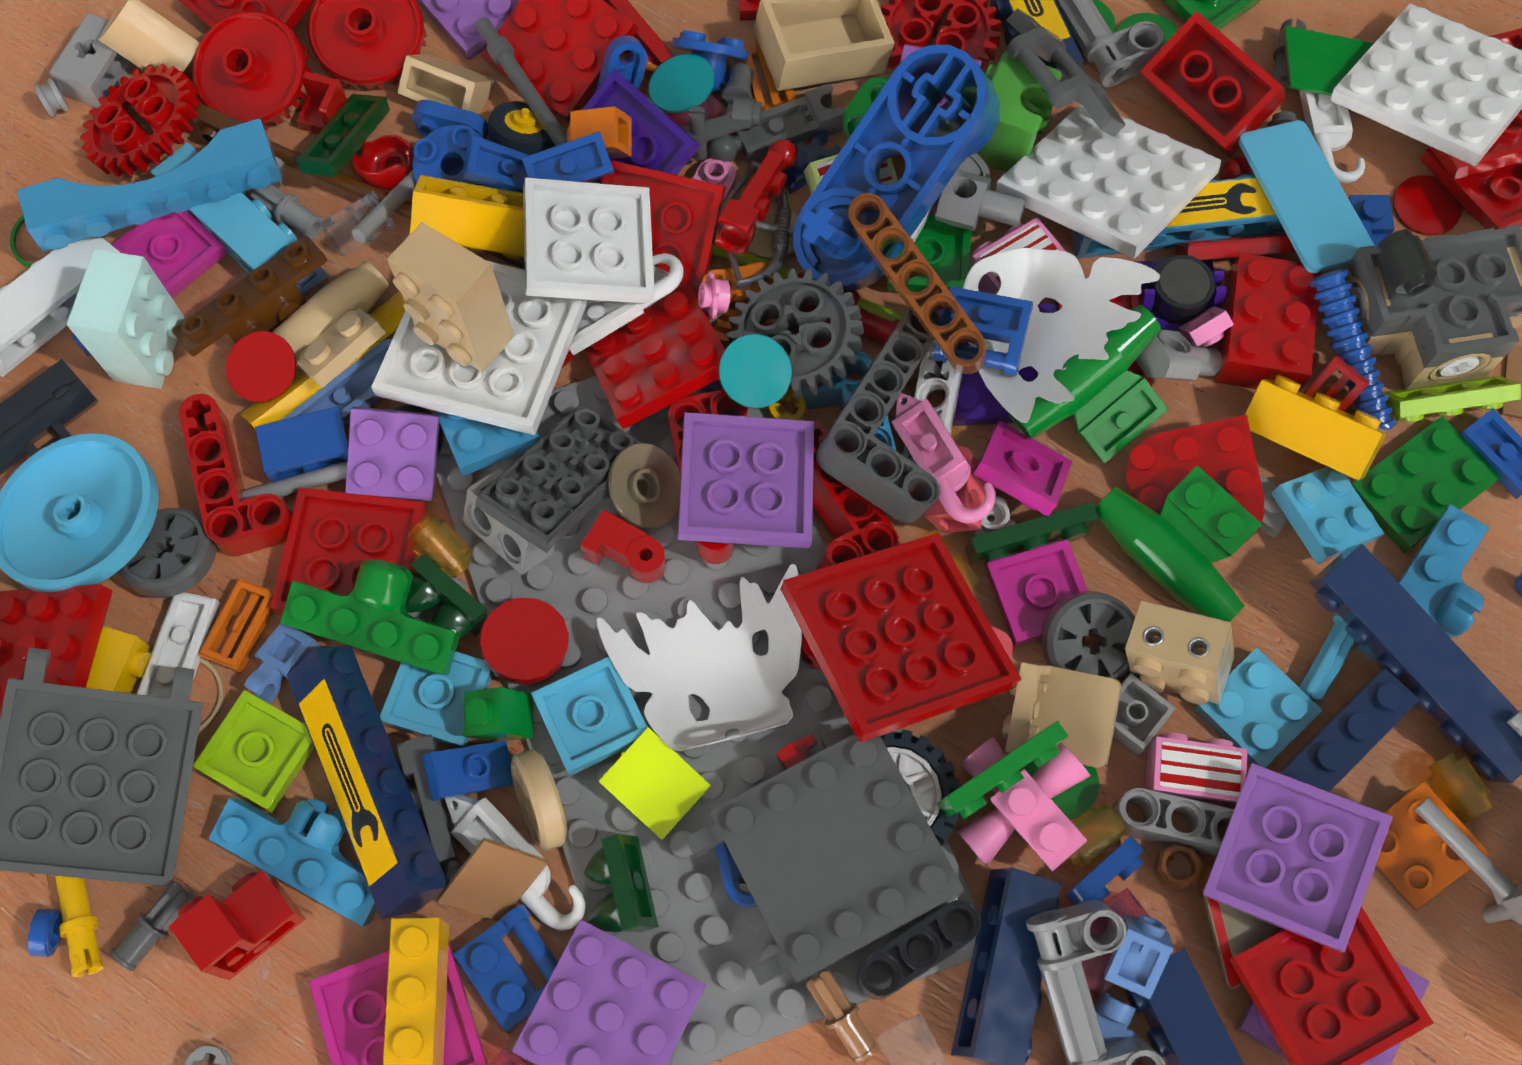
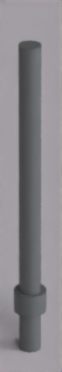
[475,17,597,183]

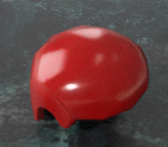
[351,135,414,191]

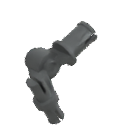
[686,63,763,160]

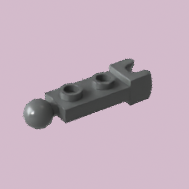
[707,84,845,162]
[397,734,461,895]

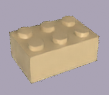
[753,0,895,91]
[387,222,515,372]

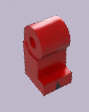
[580,509,665,583]

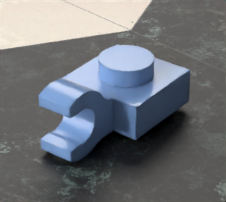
[244,624,321,704]

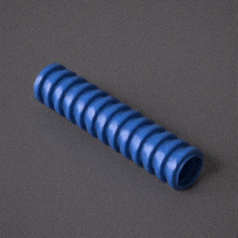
[1310,269,1397,431]

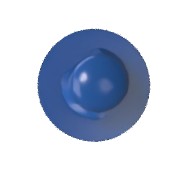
[671,30,749,94]
[413,125,487,187]

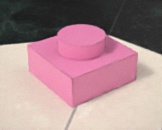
[1179,306,1234,347]

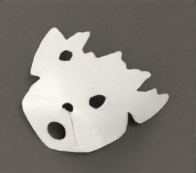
[963,248,1160,423]
[596,564,802,751]

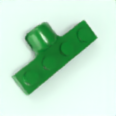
[280,560,461,675]

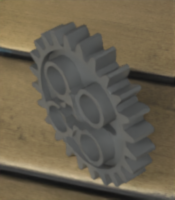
[727,268,864,399]

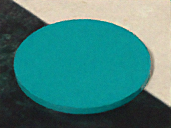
[649,54,715,113]
[719,334,792,409]

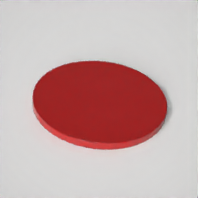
[1393,175,1462,236]
[226,331,297,402]

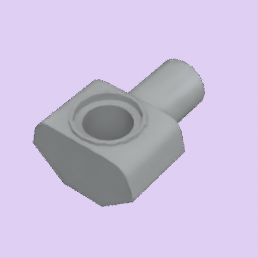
[935,169,1026,231]
[1136,329,1222,380]

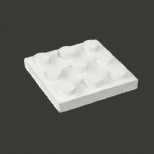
[523,178,655,304]

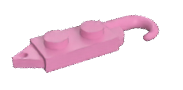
[891,393,996,524]

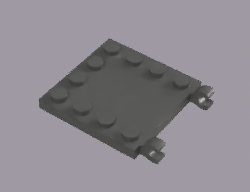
[0,648,203,886]
[685,734,965,986]

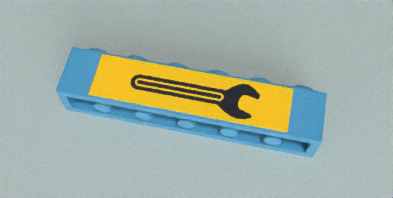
[1070,174,1286,259]

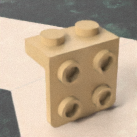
[1002,662,1121,768]

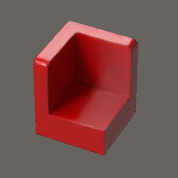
[297,71,347,134]

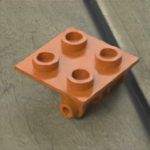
[1376,781,1490,911]

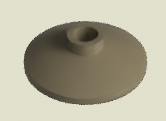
[609,443,681,529]

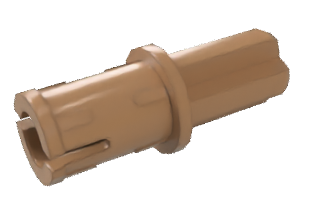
[806,969,878,1063]

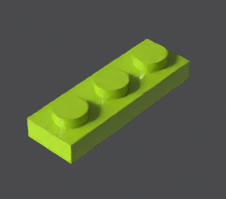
[1383,375,1521,422]

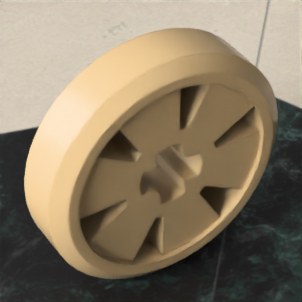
[511,749,567,852]

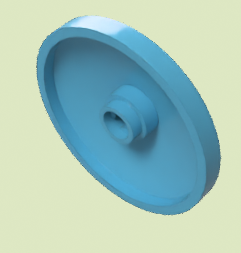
[0,433,159,592]

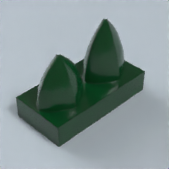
[405,554,487,638]
[584,834,659,933]

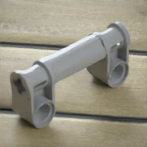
[1055,0,1164,88]
[1026,900,1166,1065]

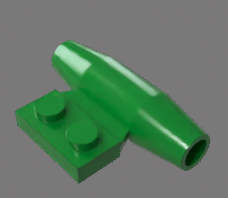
[1009,304,1169,464]
[1095,465,1262,622]

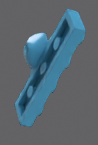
[1355,504,1489,662]
[209,797,377,927]

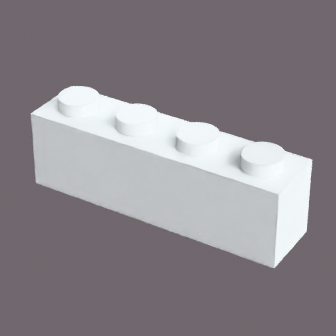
[0,237,120,377]

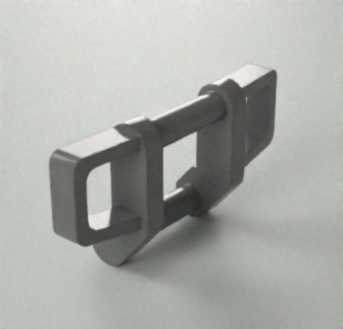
[1006,8,1126,137]

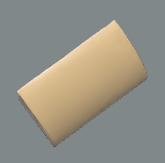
[98,0,200,72]
[398,53,495,115]

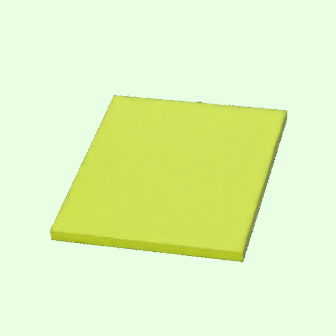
[598,727,711,840]

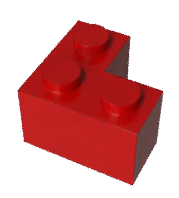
[168,870,306,980]

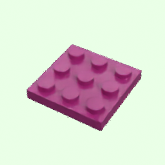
[308,939,488,1065]

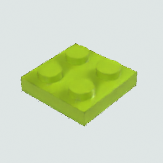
[192,690,314,813]

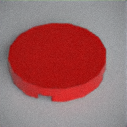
[480,597,569,685]

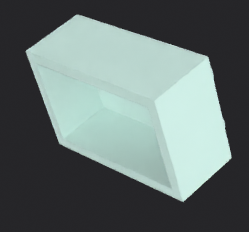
[67,249,185,389]

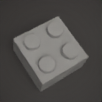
[1113,674,1176,756]

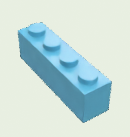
[150,142,298,274]

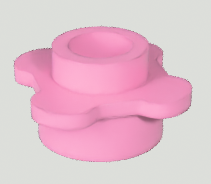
[698,272,730,319]

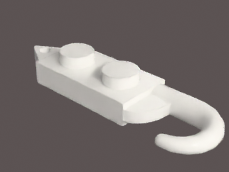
[1298,90,1365,184]
[568,253,683,356]
[445,796,585,931]

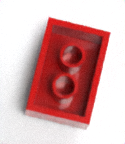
[1139,11,1286,158]
[1215,252,1321,392]

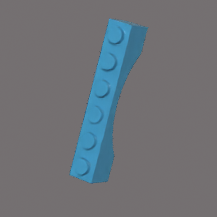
[17,118,283,252]

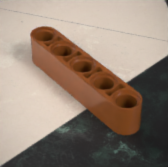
[848,193,987,374]

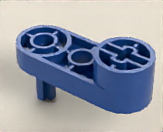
[793,45,1000,290]

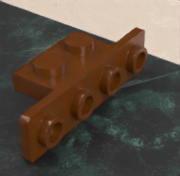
[172,236,327,356]

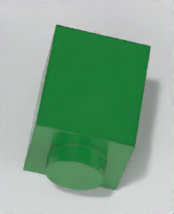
[463,687,533,742]

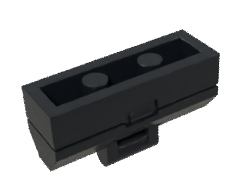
[0,359,99,475]

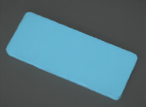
[1238,120,1375,273]

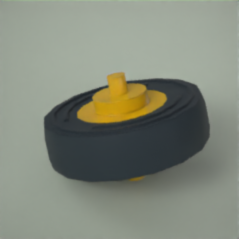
[488,101,555,155]

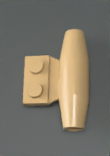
[272,261,389,388]

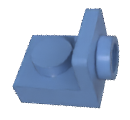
[1104,914,1173,999]

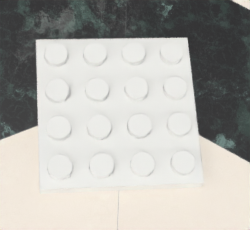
[1330,4,1522,166]
[996,104,1221,259]
[371,261,588,435]

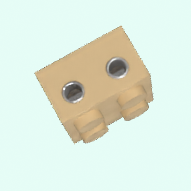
[1125,601,1234,705]

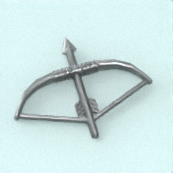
[718,159,794,289]

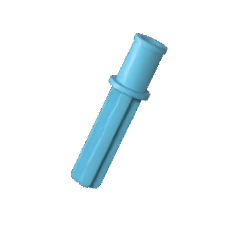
[1299,613,1356,702]

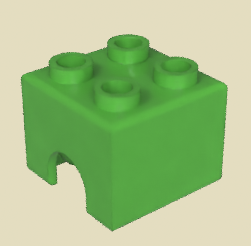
[972,51,1062,173]

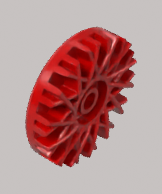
[308,0,427,91]
[193,11,312,130]

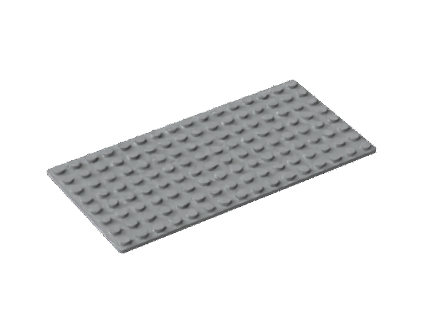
[436,332,976,1065]

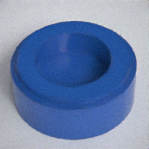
[28,908,62,957]

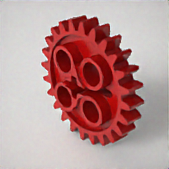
[881,0,1001,71]
[80,63,200,178]

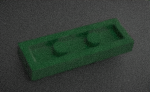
[296,94,390,177]
[965,502,1099,566]

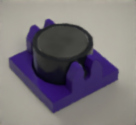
[1134,255,1227,332]

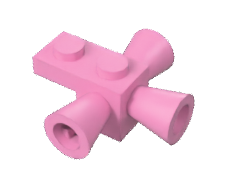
[957,737,1090,872]

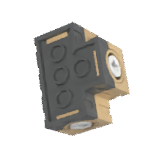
[1345,224,1522,389]

